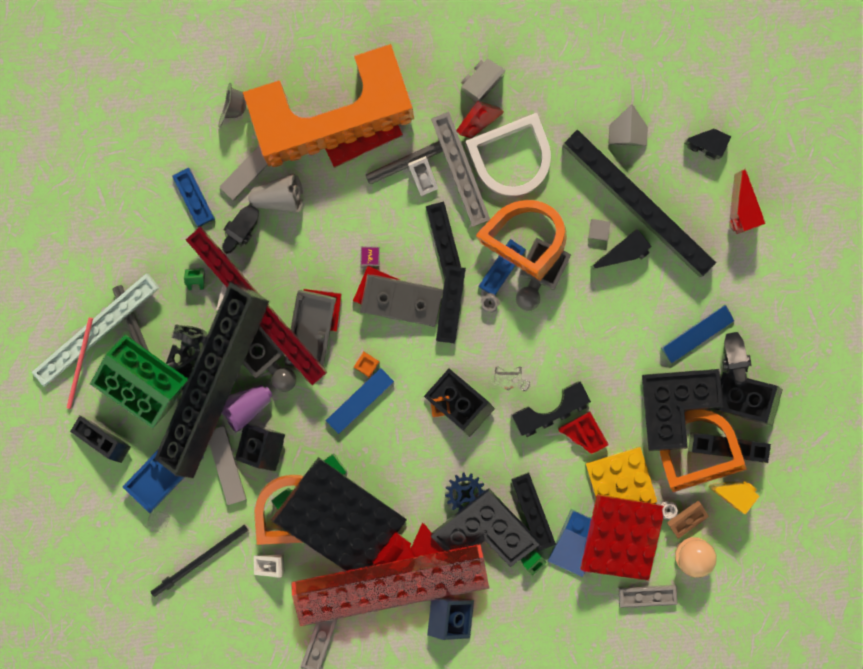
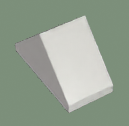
[254,554,284,577]

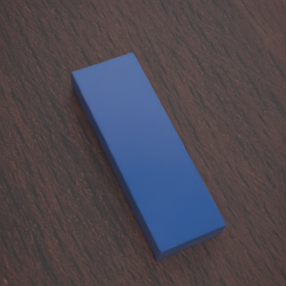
[172,167,215,228]
[478,239,526,295]

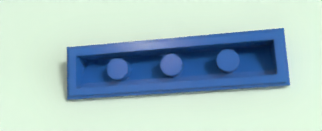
[661,305,734,364]

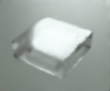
[145,509,171,534]

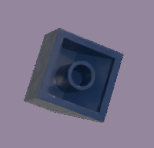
[427,597,474,640]

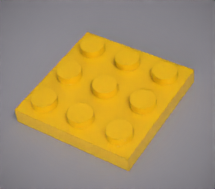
[585,446,658,503]

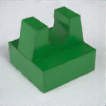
[184,268,205,291]
[521,550,547,575]

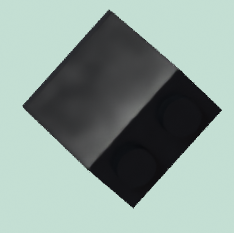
[235,424,285,471]

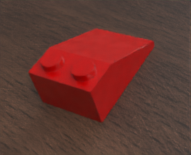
[729,169,766,234]

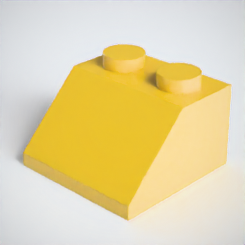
[708,481,760,514]

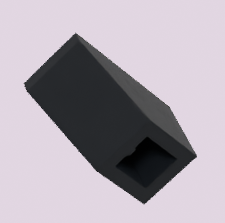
[684,128,731,160]

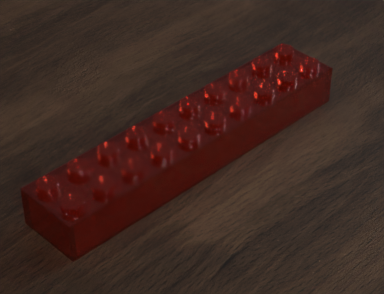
[291,544,489,626]

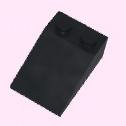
[424,368,495,437]
[715,372,783,426]

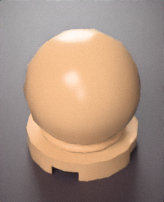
[675,537,717,578]

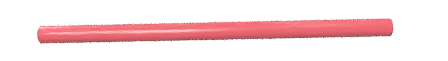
[66,317,93,409]

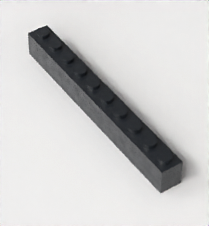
[562,129,717,277]

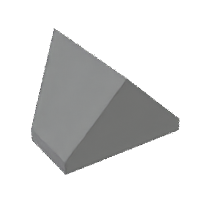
[609,104,648,146]

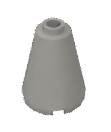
[248,174,303,212]

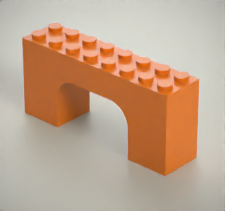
[243,44,414,167]

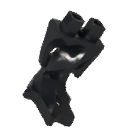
[166,324,207,392]

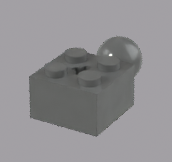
[516,238,571,311]
[243,325,296,392]

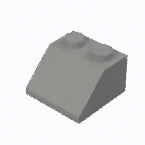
[461,58,505,103]

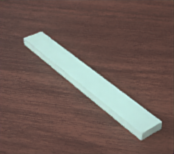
[32,273,160,387]

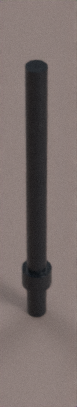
[150,524,249,598]

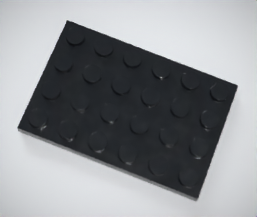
[271,457,407,581]

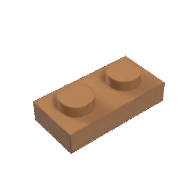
[667,501,709,538]

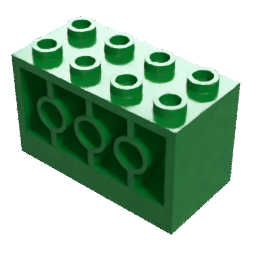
[90,335,188,429]

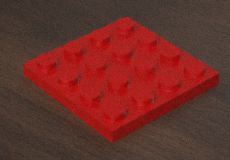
[580,494,664,581]

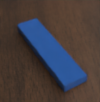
[325,368,394,434]

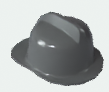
[218,83,247,128]

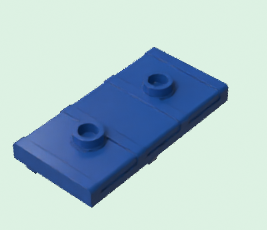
[122,450,204,514]

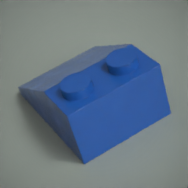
[548,509,591,577]

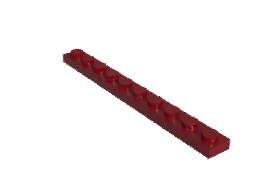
[186,227,328,386]

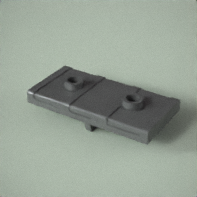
[359,274,443,327]
[285,290,336,368]

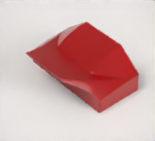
[372,532,415,575]

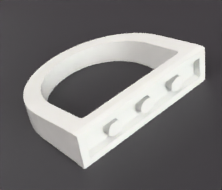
[465,113,551,197]

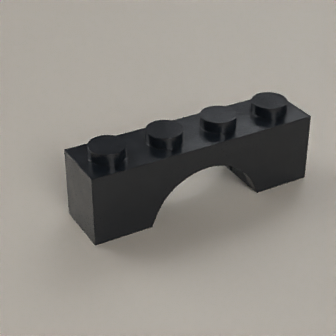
[511,381,591,437]
[688,432,771,463]

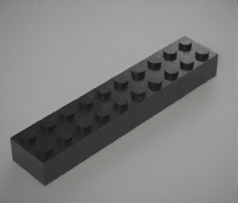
[155,282,270,479]

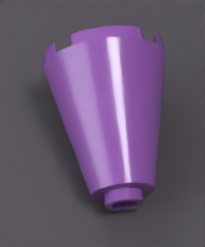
[222,385,272,433]

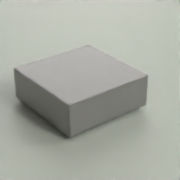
[588,219,611,241]

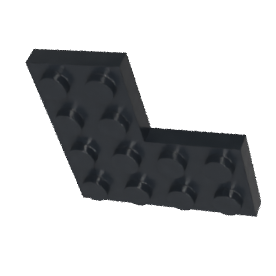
[642,369,723,451]
[431,488,540,567]

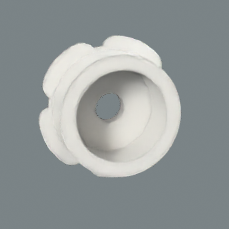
[661,501,677,520]

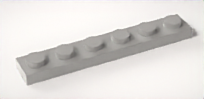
[431,112,490,227]

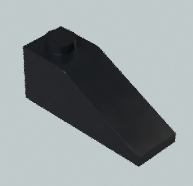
[591,229,652,269]
[70,415,131,463]

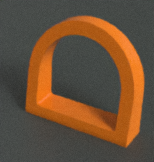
[476,200,567,281]
[660,410,747,492]
[255,475,303,545]

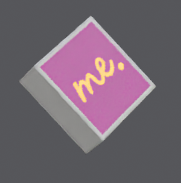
[360,246,380,266]

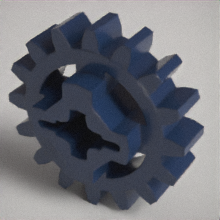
[445,472,485,512]

